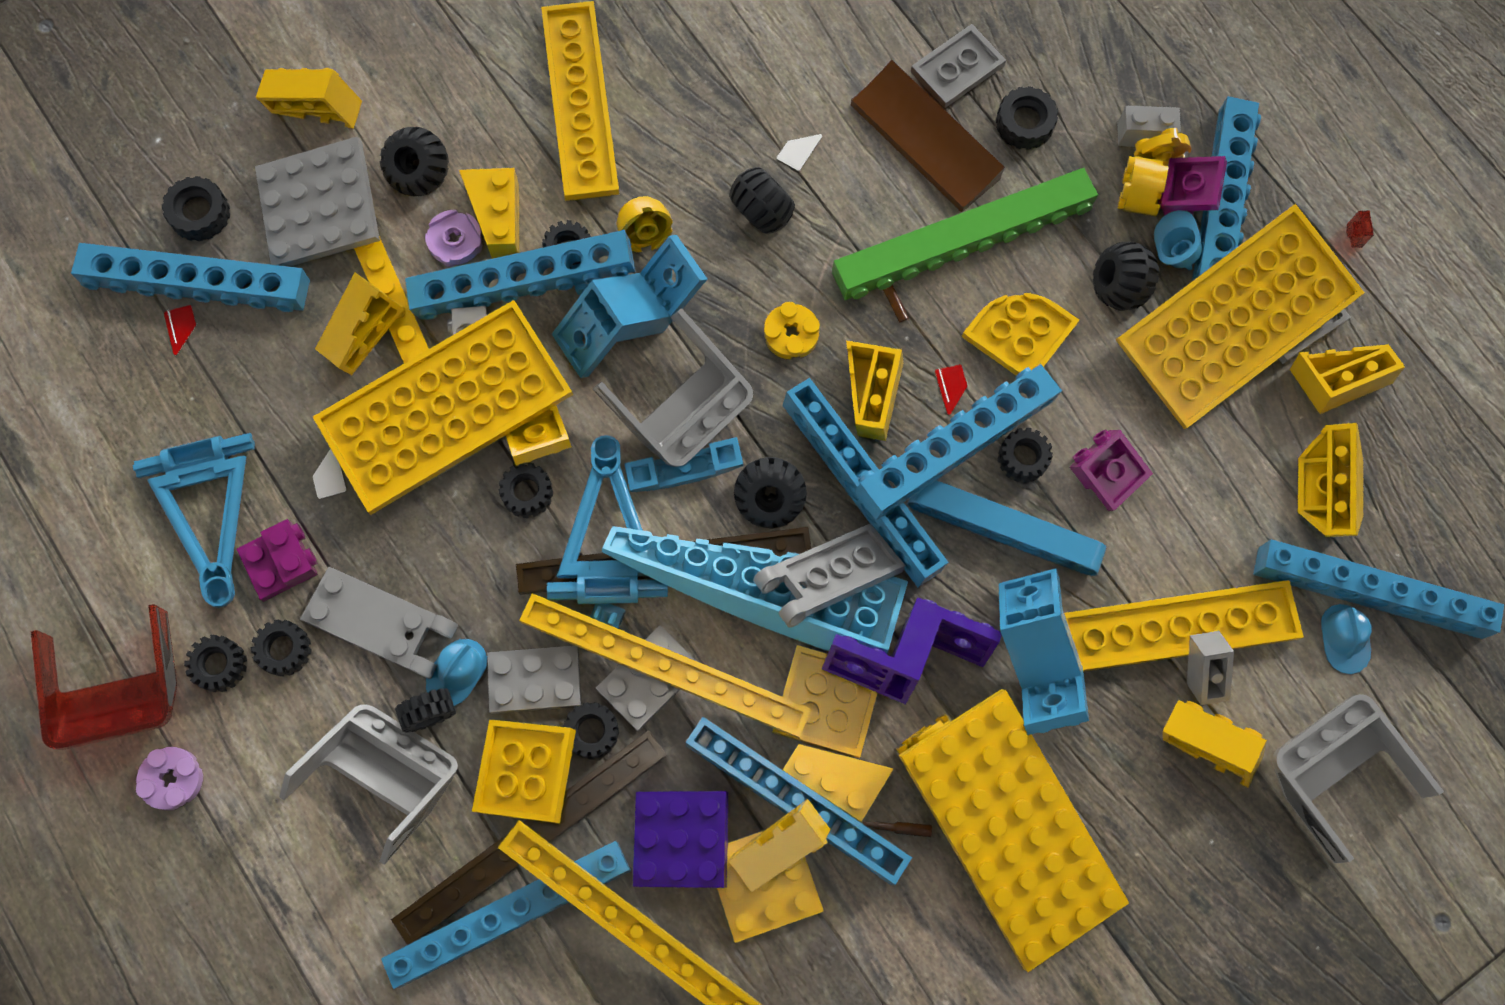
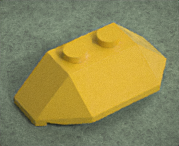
[1298,423,1363,537]

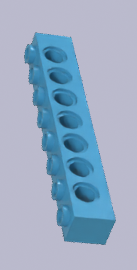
[1192,96,1261,281]
[405,230,636,320]
[71,243,310,312]
[855,364,1062,521]
[782,378,949,588]
[1253,539,1504,639]
[685,717,912,885]
[381,841,631,989]

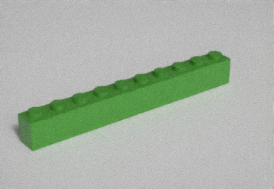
[832,168,1098,300]

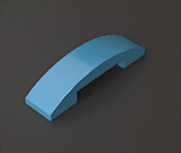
[624,437,744,492]

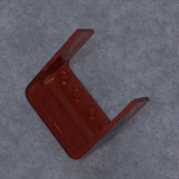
[30,604,177,750]

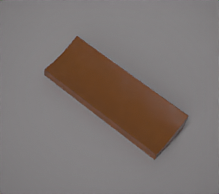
[851,59,1005,212]

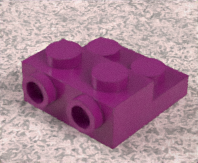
[1158,156,1227,215]
[1069,429,1153,511]
[237,519,318,602]

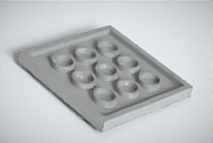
[255,136,380,267]

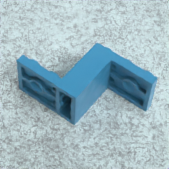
[552,235,707,378]
[999,568,1089,735]

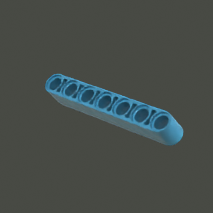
[908,480,1107,576]

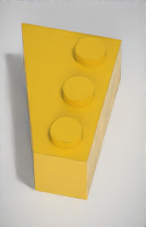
[256,68,362,129]
[459,168,520,259]
[1289,344,1405,414]
[1163,700,1267,788]
[783,744,893,822]
[729,799,830,892]

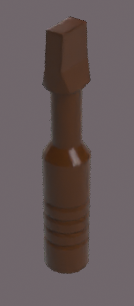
[862,821,932,837]

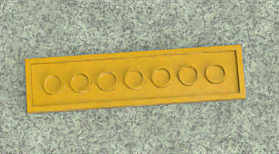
[541,1,619,201]
[1064,580,1304,672]

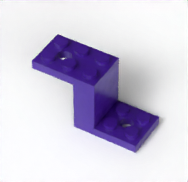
[822,597,1002,705]

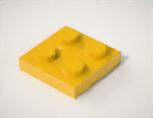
[506,406,572,465]

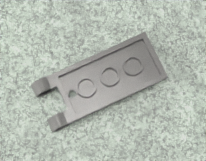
[753,523,905,627]
[300,567,458,679]

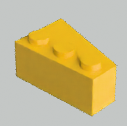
[315,272,404,376]
[846,340,904,441]

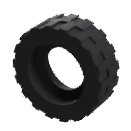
[996,86,1058,150]
[162,176,230,241]

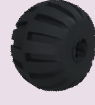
[380,127,449,197]
[729,167,795,234]
[1093,241,1159,311]
[734,457,807,529]

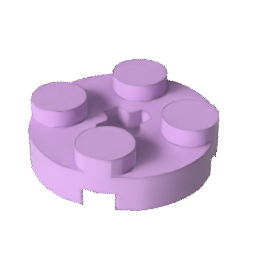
[425,210,483,267]
[136,747,203,810]

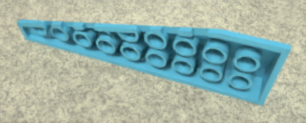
[601,526,908,654]

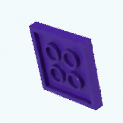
[633,791,728,888]

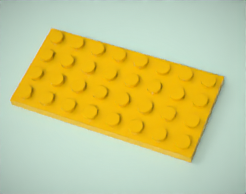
[1115,204,1365,429]
[313,300,573,515]
[899,689,1129,972]

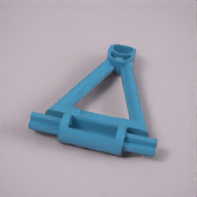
[133,433,255,608]
[547,435,668,604]

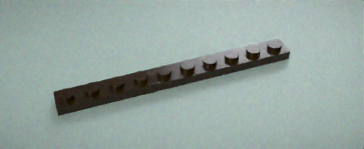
[516,527,812,595]
[391,730,667,945]

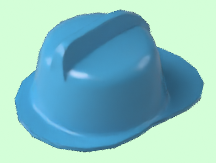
[1154,210,1202,270]
[1321,604,1372,674]
[426,639,487,706]

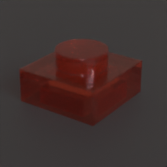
[1346,210,1374,248]

